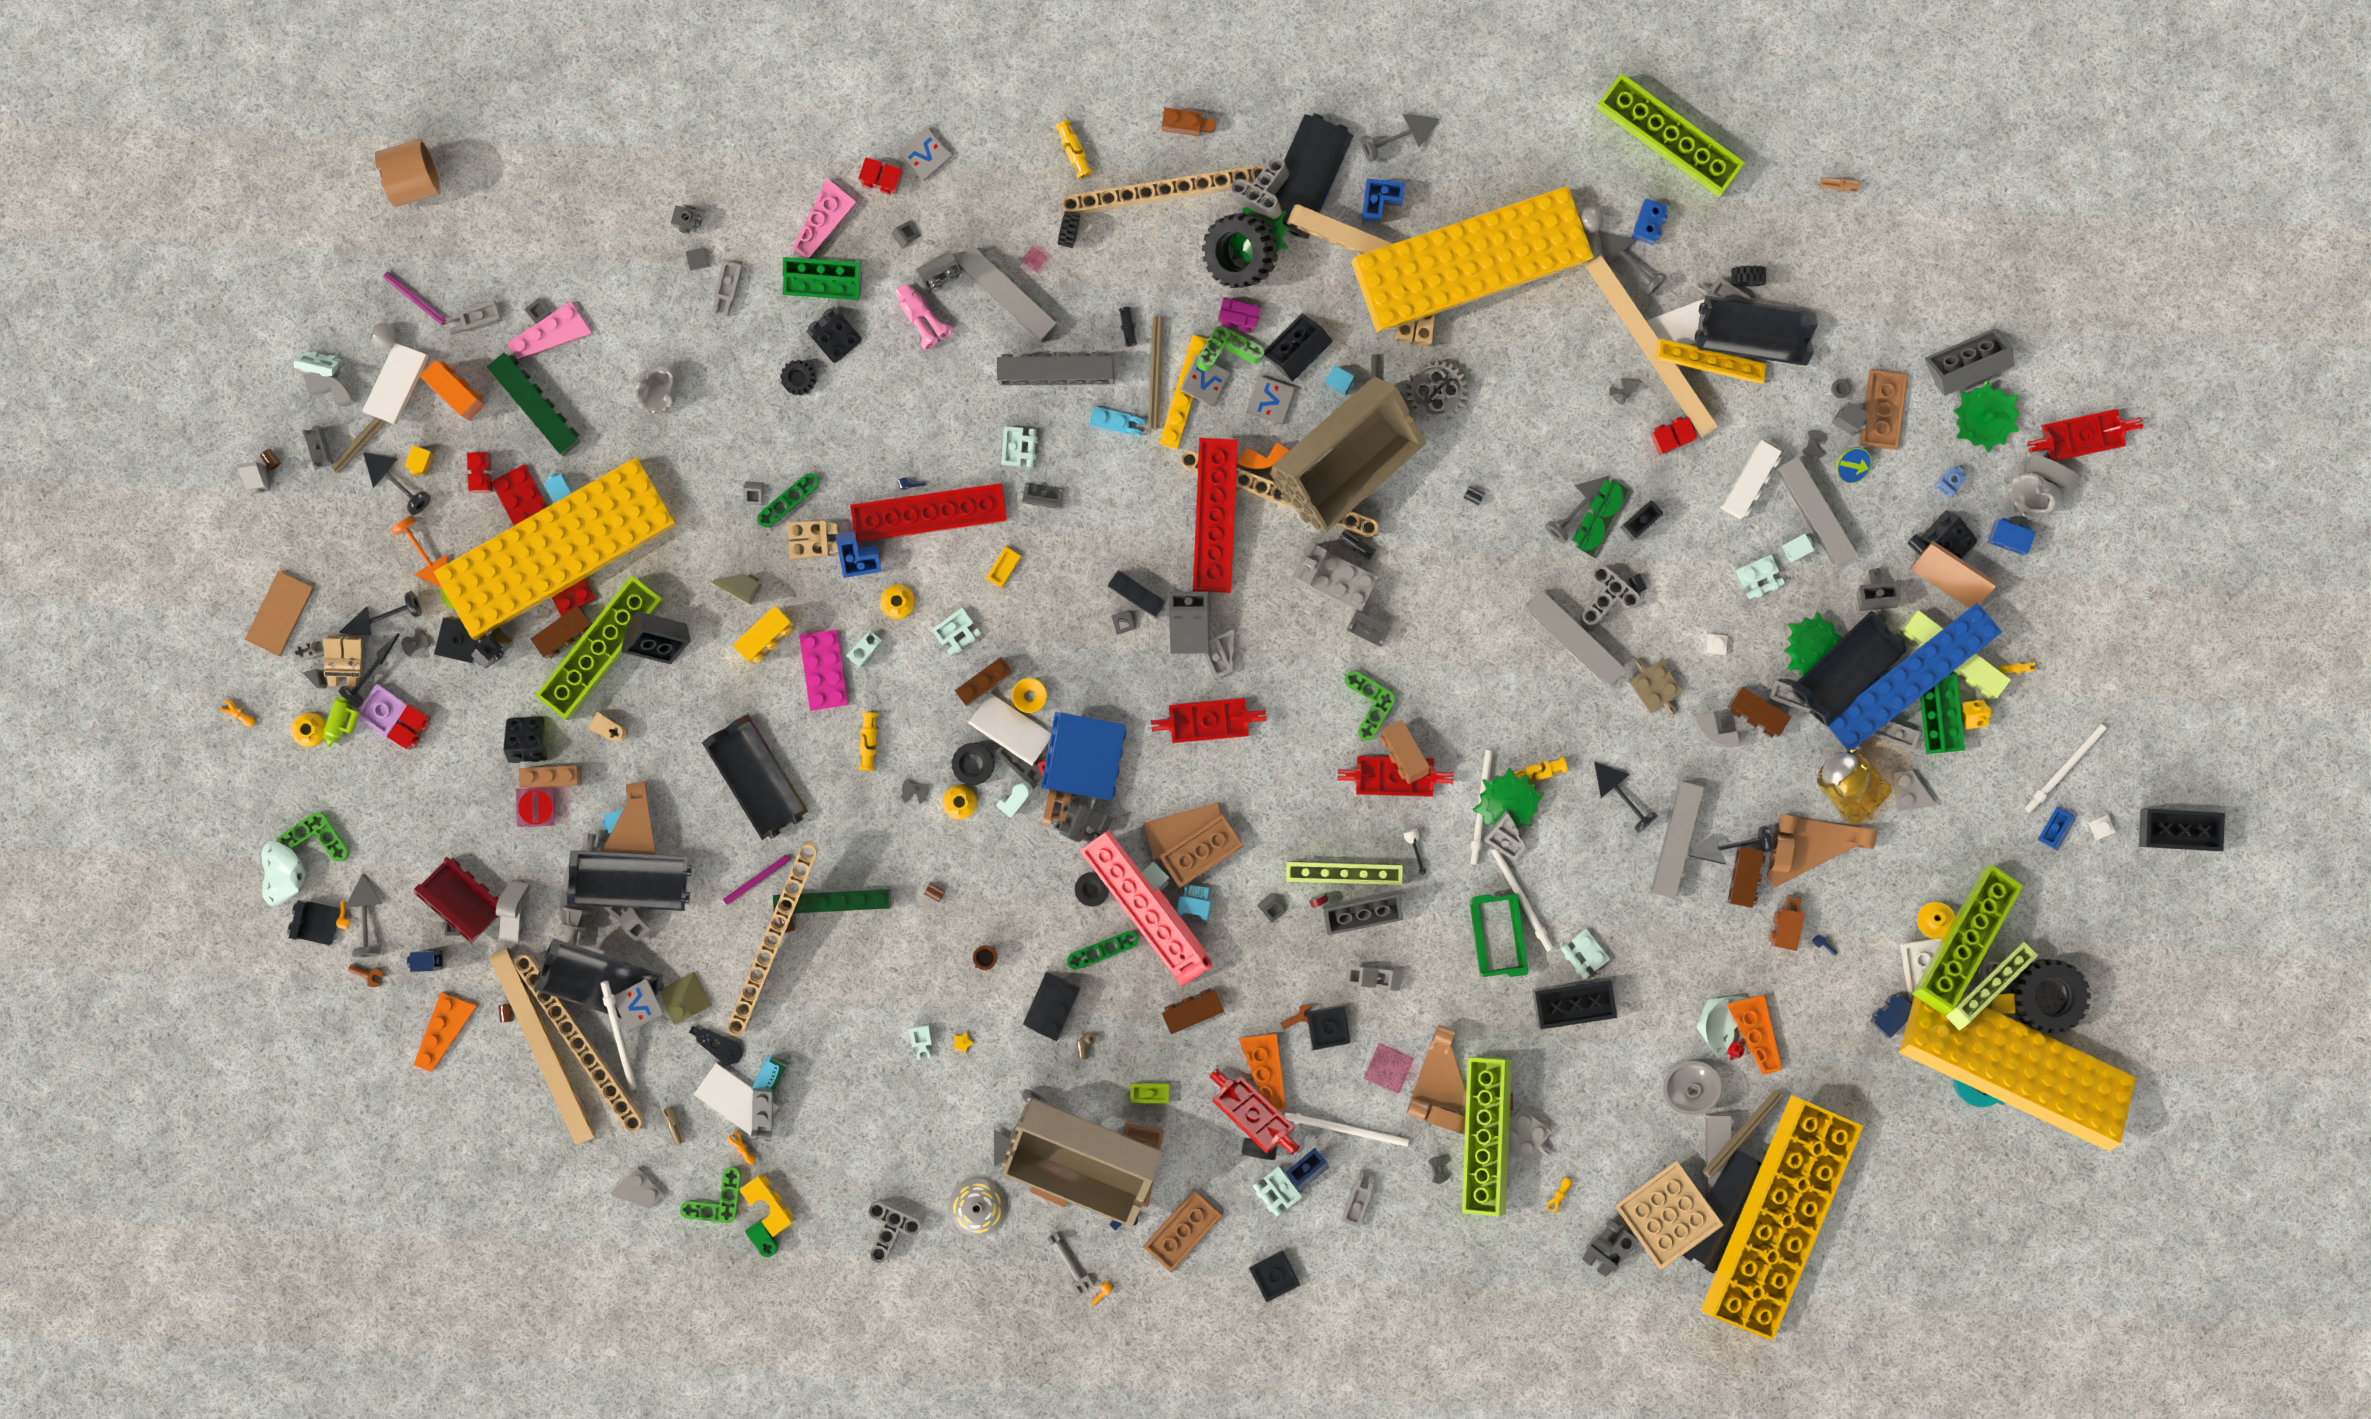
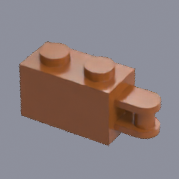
[1162,107,1216,136]
[1769,894,1805,951]

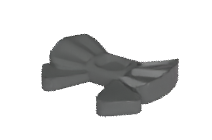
[1609,378,1638,405]
[1802,430,1827,458]
[401,629,430,657]
[901,780,929,804]
[1428,1155,1451,1184]

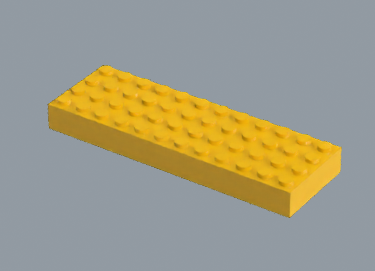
[1351,186,1594,333]
[433,457,677,640]
[1899,996,2136,1151]
[1700,1095,1863,1341]

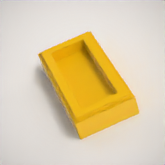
[986,546,1022,588]

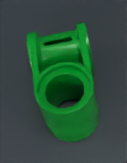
[745,1219,779,1257]

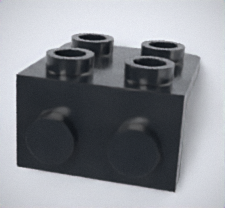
[806,307,862,363]
[1920,510,1977,559]
[503,716,547,763]
[287,900,340,945]

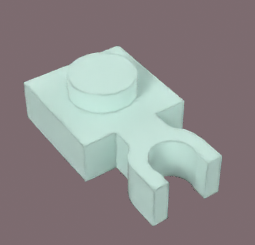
[909,1024,932,1060]

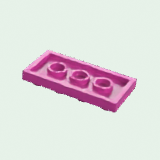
[799,629,849,711]

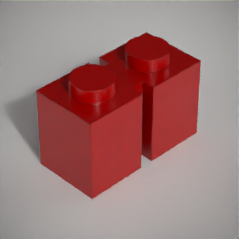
[858,157,903,195]
[1650,416,1697,455]
[467,452,493,493]
[387,705,431,750]

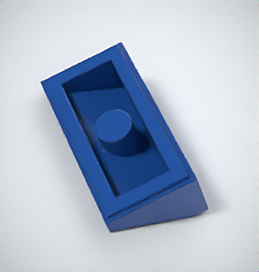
[2038,807,2076,851]

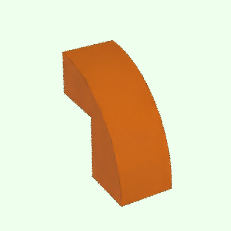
[1237,442,1290,471]

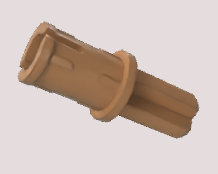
[1820,177,1860,192]

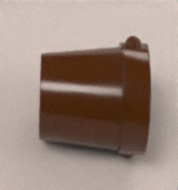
[973,945,998,970]

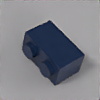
[407,950,443,972]
[1870,994,1912,1038]
[1285,1148,1329,1191]

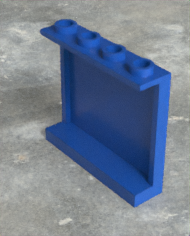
[1041,712,1126,801]

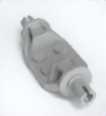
[559,832,599,945]

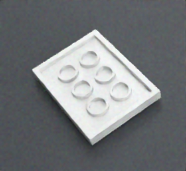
[1900,938,1982,1001]

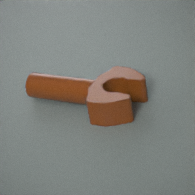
[348,964,385,987]
[1280,1004,1311,1030]

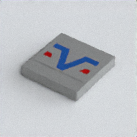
[898,127,952,182]
[1180,355,1229,407]
[1246,376,1294,424]
[614,979,664,1032]

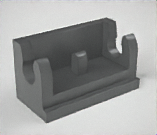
[303,425,333,470]
[1022,482,1064,509]
[1347,610,1391,647]

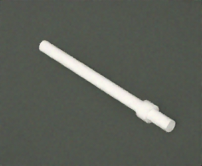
[2024,724,2107,813]
[1470,750,1493,865]
[1491,848,1553,952]
[601,981,637,1090]

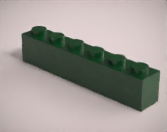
[487,352,581,456]
[773,889,892,914]

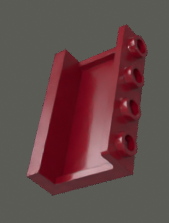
[414,856,499,944]

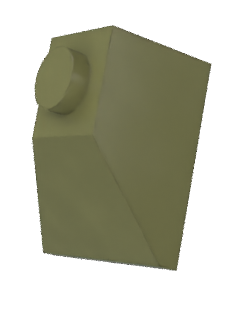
[712,574,762,605]
[661,972,712,1025]

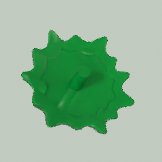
[1229,199,1289,263]
[1954,381,2020,453]
[1784,612,1842,676]
[1472,768,1544,829]

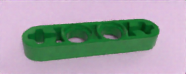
[757,473,819,528]
[1067,931,1138,969]

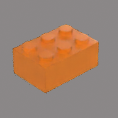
[420,359,485,421]

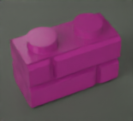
[1218,297,1261,333]

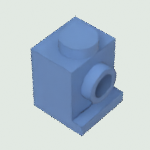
[1935,466,1967,497]

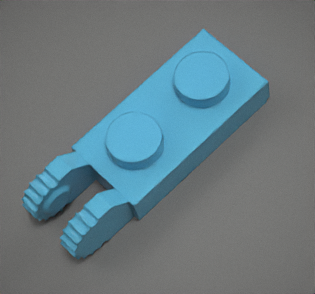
[1089,406,1145,436]

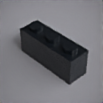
[1108,570,1166,619]

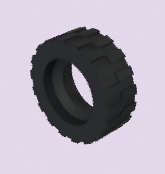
[951,743,994,785]

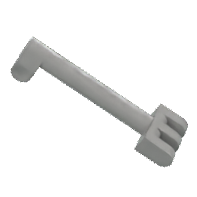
[1047,1232,1095,1296]

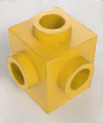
[1961,699,1992,729]

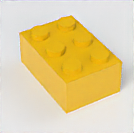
[733,606,795,664]

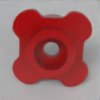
[1727,1041,1745,1061]

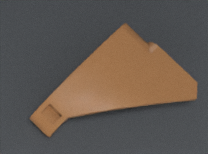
[601,781,656,855]
[1767,814,1878,888]
[1407,1024,1466,1135]

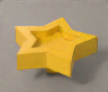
[953,1032,974,1054]

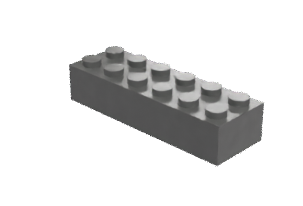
[997,353,1114,386]

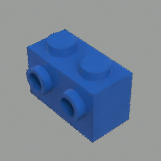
[1631,198,1669,245]
[1987,518,2036,555]

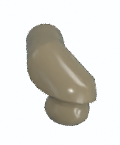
[1077,1033,1095,1060]

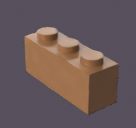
[1380,720,1430,784]
[519,766,582,788]

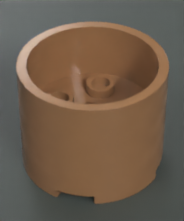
[375,138,441,207]

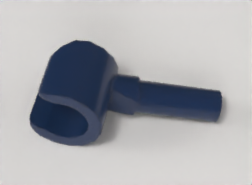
[897,477,925,490]
[1812,935,1838,956]

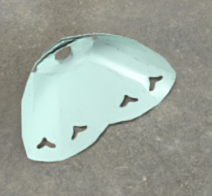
[262,841,305,906]
[1697,996,1746,1058]

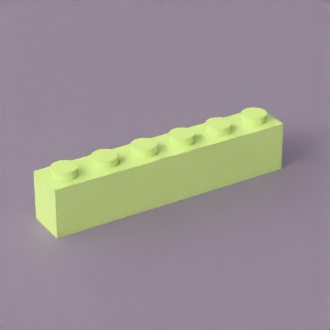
[1900,610,2011,699]
[1285,862,1403,885]
[1946,942,2038,1031]

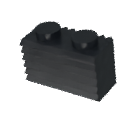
[1620,500,1663,540]

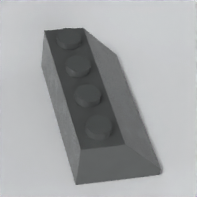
[1925,328,2015,396]
[1322,891,1403,935]

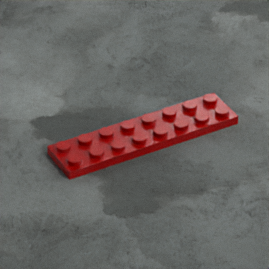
[1193,437,1238,593]
[491,464,596,617]
[850,483,1007,543]

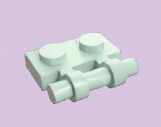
[294,351,343,376]
[1001,426,1038,468]
[1735,555,1785,600]
[931,608,981,656]
[1561,929,1610,979]
[1253,1166,1302,1217]

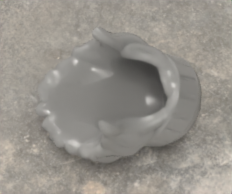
[634,361,679,414]
[2007,472,2062,516]

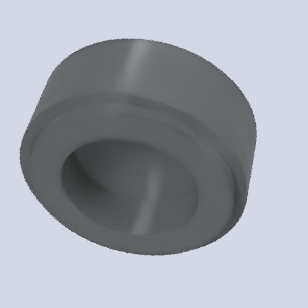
[1831,379,1851,399]

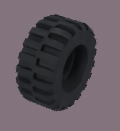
[1202,213,1279,288]
[2010,959,2091,1034]

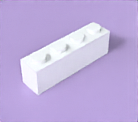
[1720,440,1782,519]

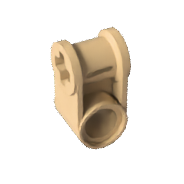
[588,711,627,742]

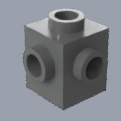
[671,205,702,234]

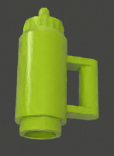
[323,695,360,748]

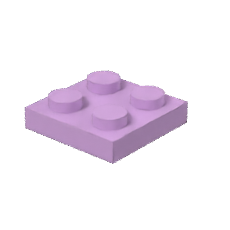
[357,684,407,737]

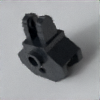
[471,628,513,669]

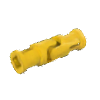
[1055,120,1093,179]
[858,712,879,771]
[1514,757,1568,784]

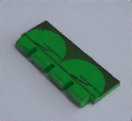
[1572,480,1632,558]

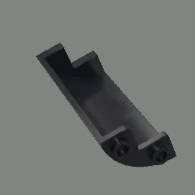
[1275,113,1354,239]
[1694,295,1818,366]
[1792,611,1907,727]
[701,714,809,840]
[567,850,692,911]
[534,938,664,1018]
[1682,1149,1762,1274]

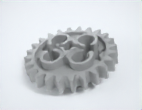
[1405,360,1468,423]

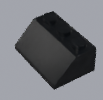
[1264,313,1333,382]
[621,611,691,664]
[1023,972,1081,1041]

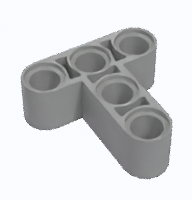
[1231,157,1289,219]
[1581,566,1640,626]
[496,881,530,943]
[868,1200,922,1263]

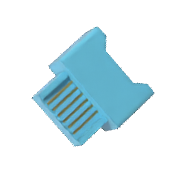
[1176,884,1211,922]

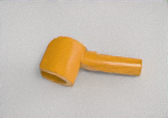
[336,902,350,930]
[1091,1281,1113,1306]

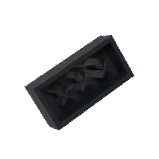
[2139,809,2225,852]
[1532,979,1617,1030]

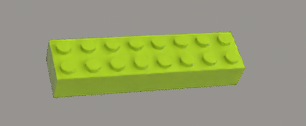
[1596,73,1745,198]
[535,575,665,720]
[1912,865,2023,1015]
[1462,1056,1512,1217]

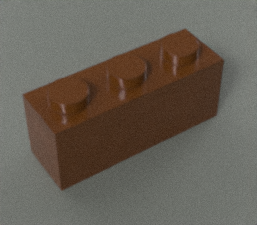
[531,605,593,659]
[954,657,1014,707]
[1727,687,1791,738]
[1727,847,1766,908]
[1162,988,1224,1034]

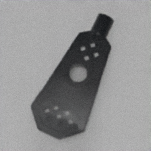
[689,1026,743,1066]

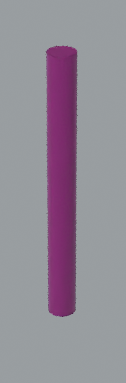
[383,272,446,325]
[723,854,790,905]

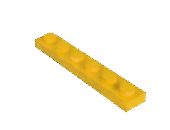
[1159,334,1208,450]
[1656,339,1766,384]

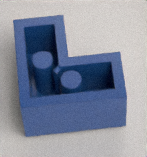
[1361,178,1405,223]
[836,531,881,578]

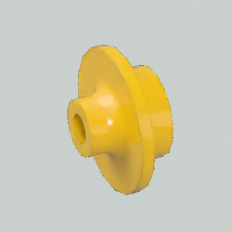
[1917,902,1955,939]

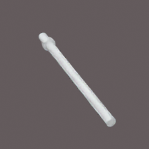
[1284,1112,1409,1146]

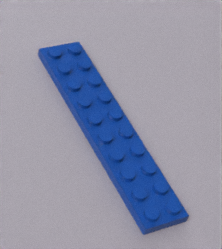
[1828,602,2002,752]

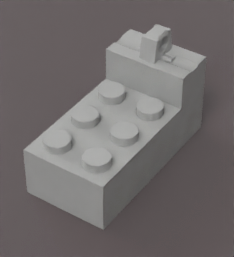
[1292,542,1378,612]

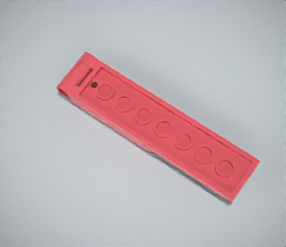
[1080,830,1213,986]

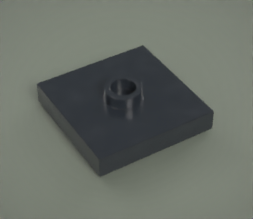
[434,617,479,663]
[1306,1005,1350,1050]
[1249,1250,1301,1303]

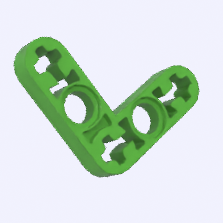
[1196,326,1264,371]
[1344,671,1395,741]
[276,813,349,861]
[680,1166,741,1223]

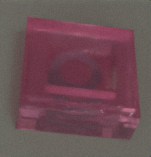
[1021,246,1048,273]

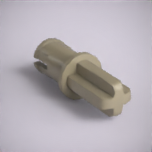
[661,1106,685,1145]

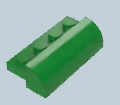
[782,257,862,300]
[1920,674,1965,754]

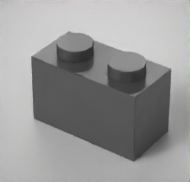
[1832,402,1869,435]

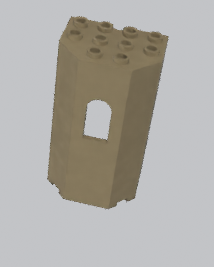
[1270,376,1426,532]
[1002,1098,1163,1228]

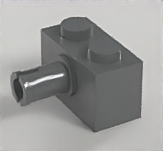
[1857,568,1901,611]

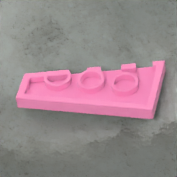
[793,178,857,259]
[507,301,593,360]

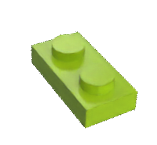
[1130,1083,1169,1103]

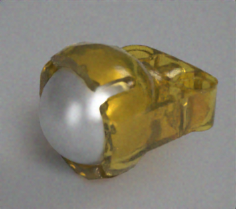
[1817,749,1892,825]

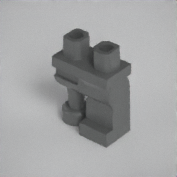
[1054,802,1113,845]
[1582,1218,1639,1277]

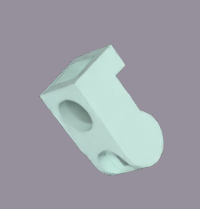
[847,631,882,668]
[996,781,1032,818]

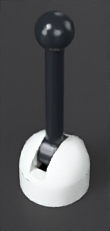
[1403,828,1426,875]

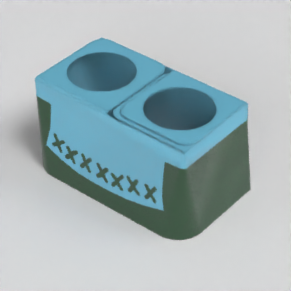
[752,1055,790,1098]

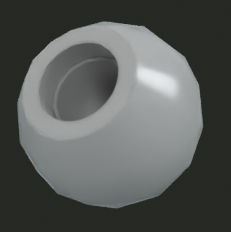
[1578,207,1604,234]
[370,323,397,349]

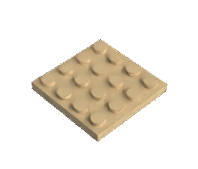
[1615,1161,1724,1271]

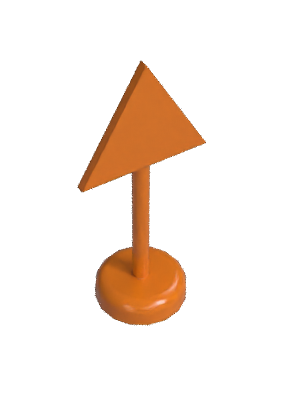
[390,515,447,589]

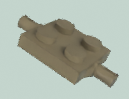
[1629,657,1683,715]

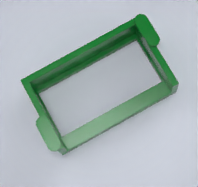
[1469,894,1529,977]

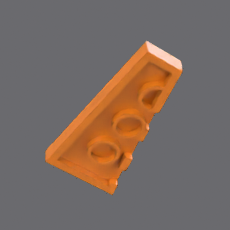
[413,992,478,1072]
[1725,995,1782,1075]
[1238,1033,1286,1112]

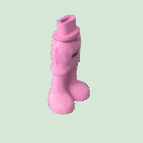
[895,283,953,350]

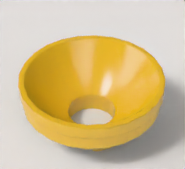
[880,584,915,619]
[1012,678,1047,713]
[291,712,326,747]
[943,785,978,819]

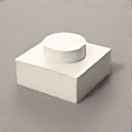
[1706,634,1728,655]
[2088,815,2116,840]

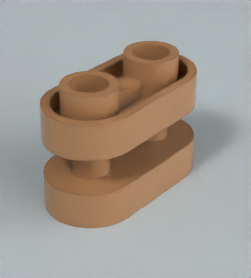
[1042,789,1076,826]

